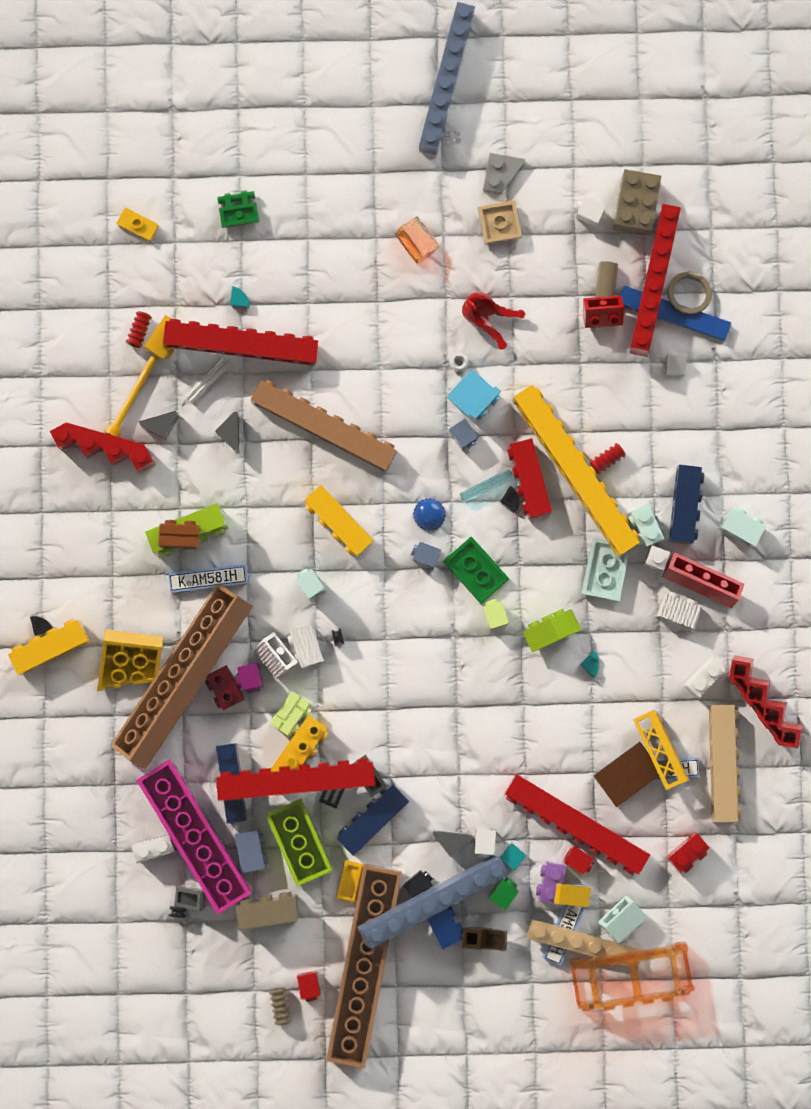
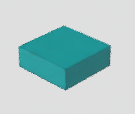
[499,843,527,870]

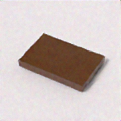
[593,741,659,807]

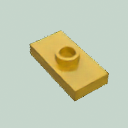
[116,207,159,242]

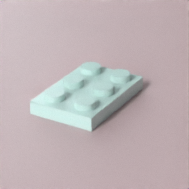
[581,537,630,602]

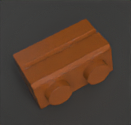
[158,520,201,550]

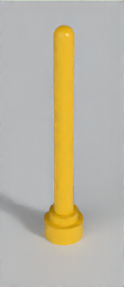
[104,356,157,437]

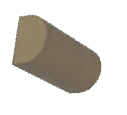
[595,261,618,297]

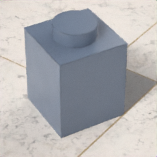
[449,419,478,450]
[411,542,441,569]

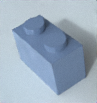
[235,829,268,873]

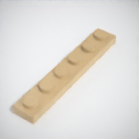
[526,918,643,969]

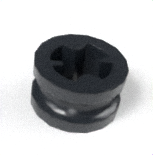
[331,628,345,647]
[169,906,187,918]

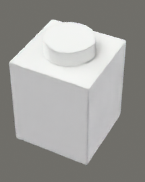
[575,197,606,227]
[643,546,670,572]
[474,829,496,858]

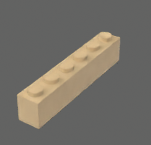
[708,705,741,822]

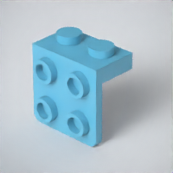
[448,370,501,423]

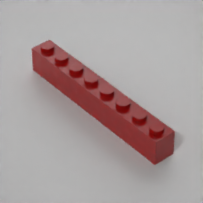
[629,204,681,357]
[162,319,318,366]
[216,758,375,801]
[504,774,651,876]

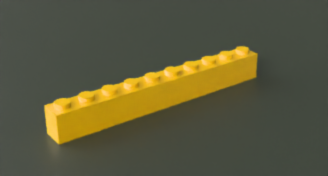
[512,384,640,558]

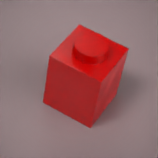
[562,845,594,875]
[297,970,321,1002]

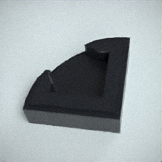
[500,486,519,512]
[30,616,53,636]

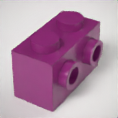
[236,663,264,694]

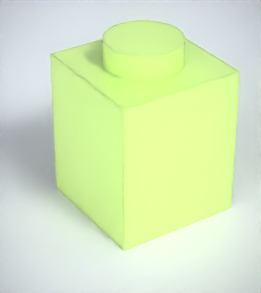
[483,599,509,630]

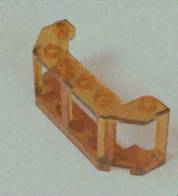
[569,941,695,1011]

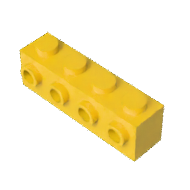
[304,485,374,557]
[8,619,91,675]
[271,715,329,772]

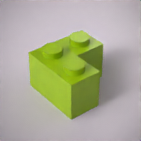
[523,609,581,653]

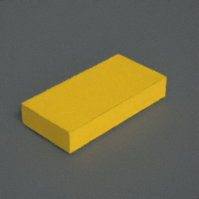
[336,860,364,903]
[554,883,591,907]

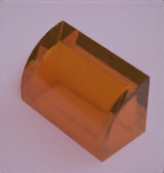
[394,216,440,264]

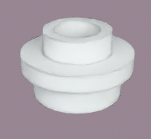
[450,353,469,372]

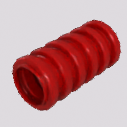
[126,311,152,348]
[590,443,626,475]

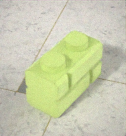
[270,691,312,736]

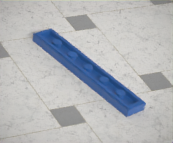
[621,286,732,341]

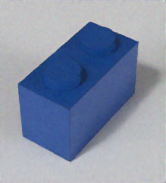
[427,906,463,950]

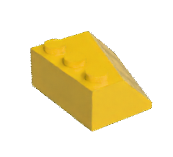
[97,630,163,691]

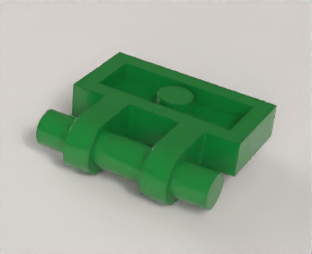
[217,190,259,228]

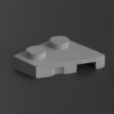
[483,153,525,194]

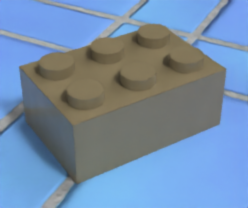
[612,169,662,236]
[236,892,299,930]

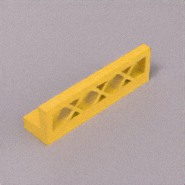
[633,710,690,790]

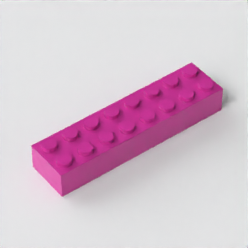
[136,759,253,915]

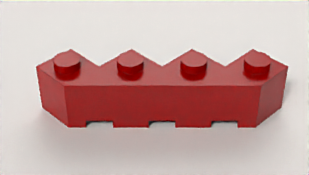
[49,422,156,473]
[729,655,803,749]

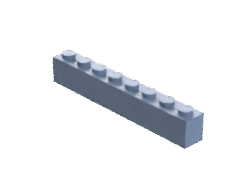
[419,2,475,155]
[357,855,508,948]

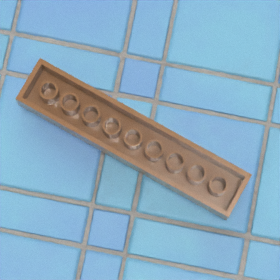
[110,583,253,770]
[326,864,402,1069]

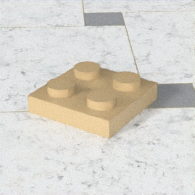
[478,200,522,245]

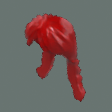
[462,292,526,350]

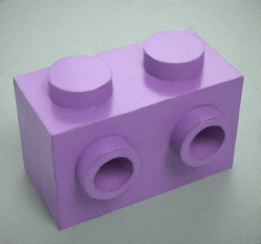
[536,861,567,905]

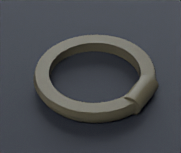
[667,271,712,314]

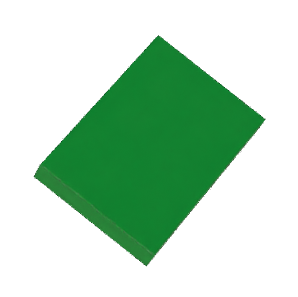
[443,536,509,604]

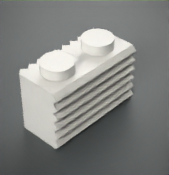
[656,592,702,629]
[288,624,324,668]
[254,632,298,679]
[683,657,725,697]
[132,834,176,863]

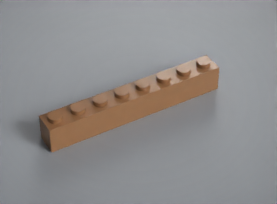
[250,380,397,472]

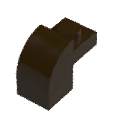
[462,927,508,951]

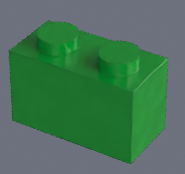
[488,877,519,911]

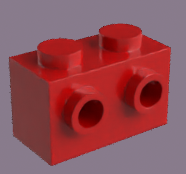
[583,295,624,328]
[665,832,710,873]

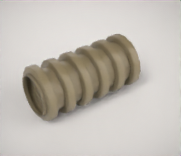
[269,987,292,1026]

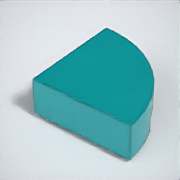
[230,286,250,308]
[580,651,599,678]

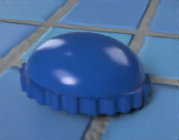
[413,498,446,531]

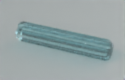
[460,469,513,502]

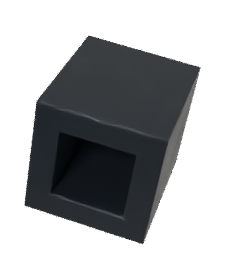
[403,869,433,897]

